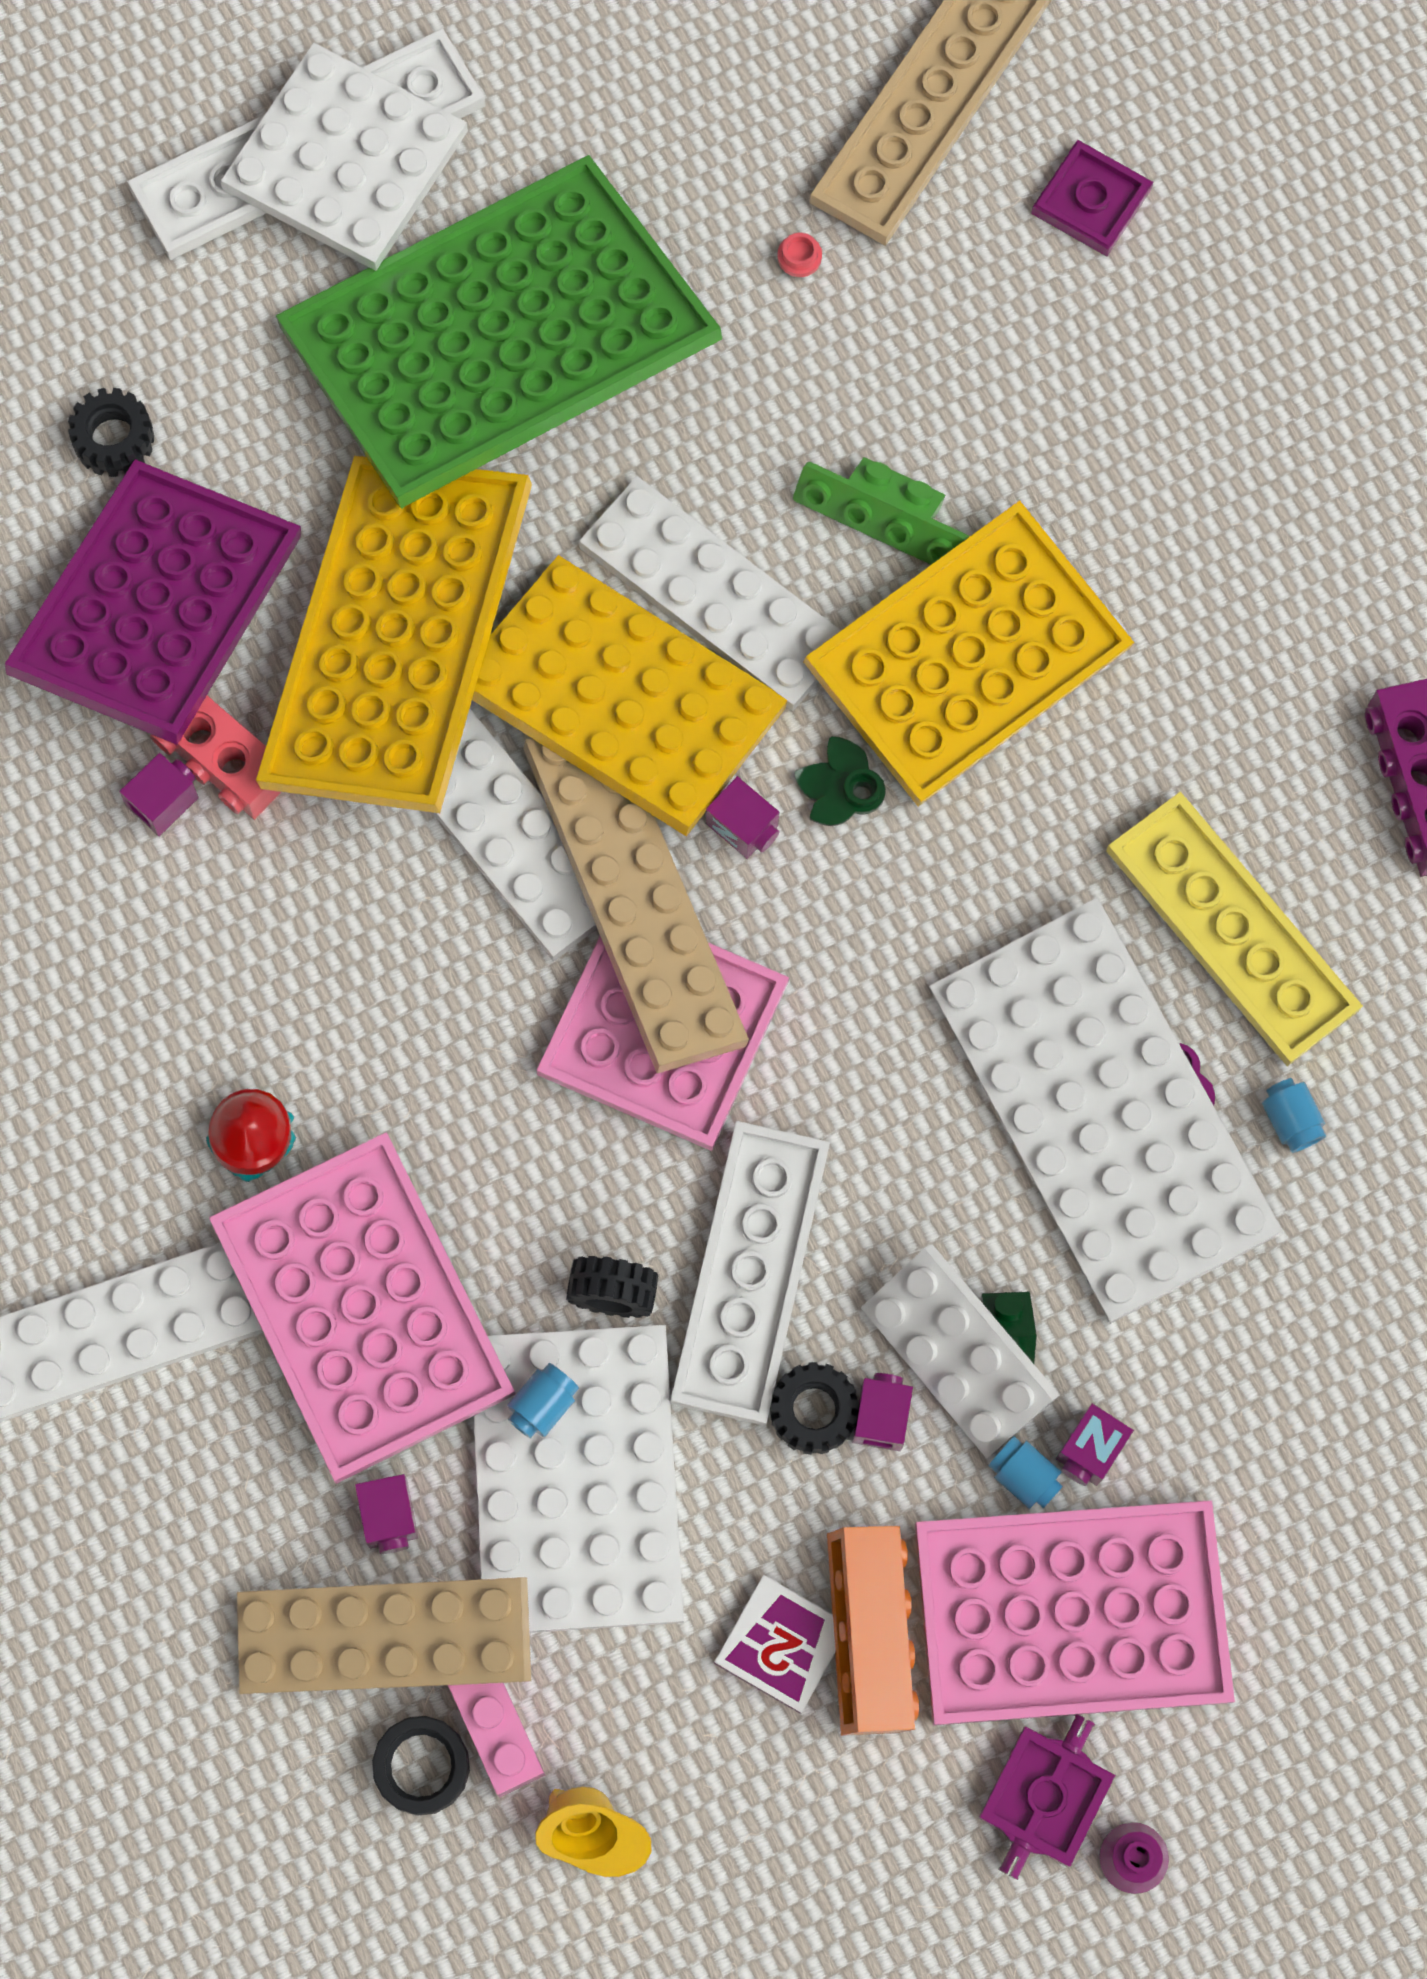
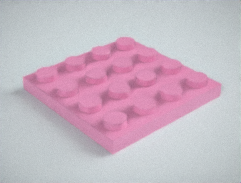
[536,937,789,1151]

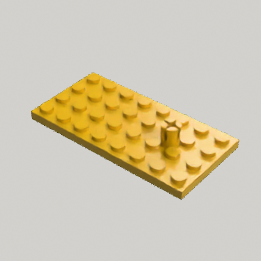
[256,455,532,814]

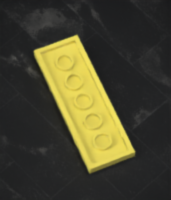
[1106,791,1363,1067]

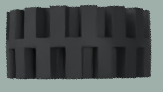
[68,387,154,477]
[566,1256,658,1318]
[770,1362,859,1455]

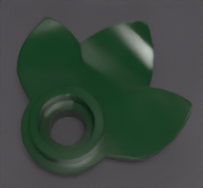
[794,736,886,826]

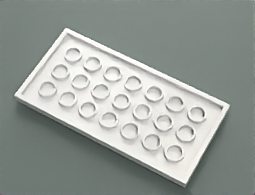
[929,897,1283,1324]

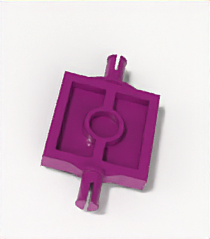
[978,1714,1116,1880]

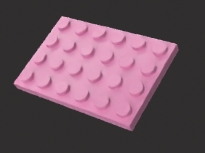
[209,1132,516,1484]
[915,1500,1235,1726]

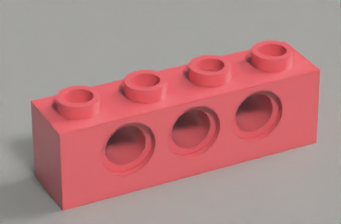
[150,696,281,820]

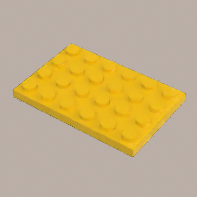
[803,500,1135,807]
[472,555,787,837]

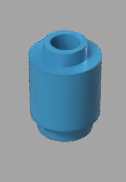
[1262,1078,1326,1153]
[507,1363,579,1439]
[988,1436,1063,1509]

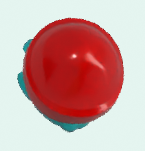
[206,1089,296,1182]

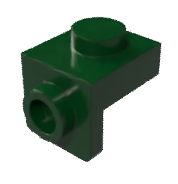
[981,1291,1037,1364]

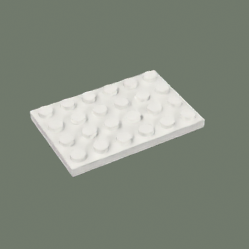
[474,1325,684,1633]

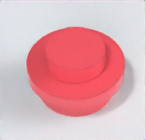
[777,232,822,277]

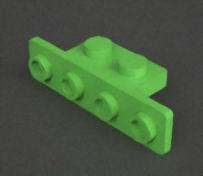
[793,457,970,565]

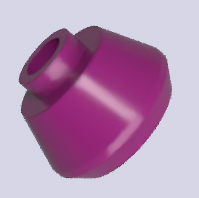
[1099,1822,1169,1894]

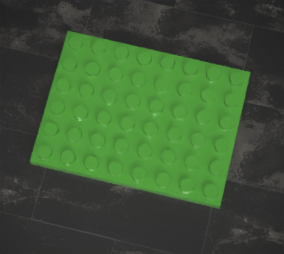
[276,155,722,508]

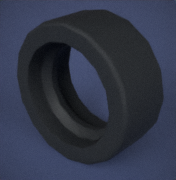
[372,1716,470,1816]

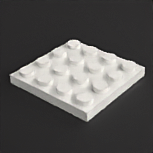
[221,43,468,271]

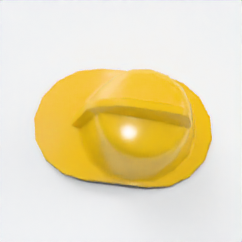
[535,1786,652,1877]

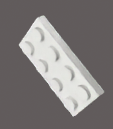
[861,1244,1060,1458]

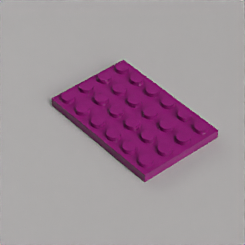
[5,459,301,745]

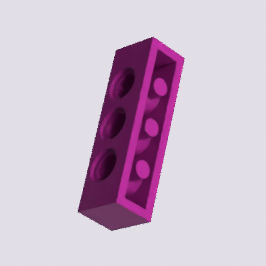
[1365,679,1427,877]

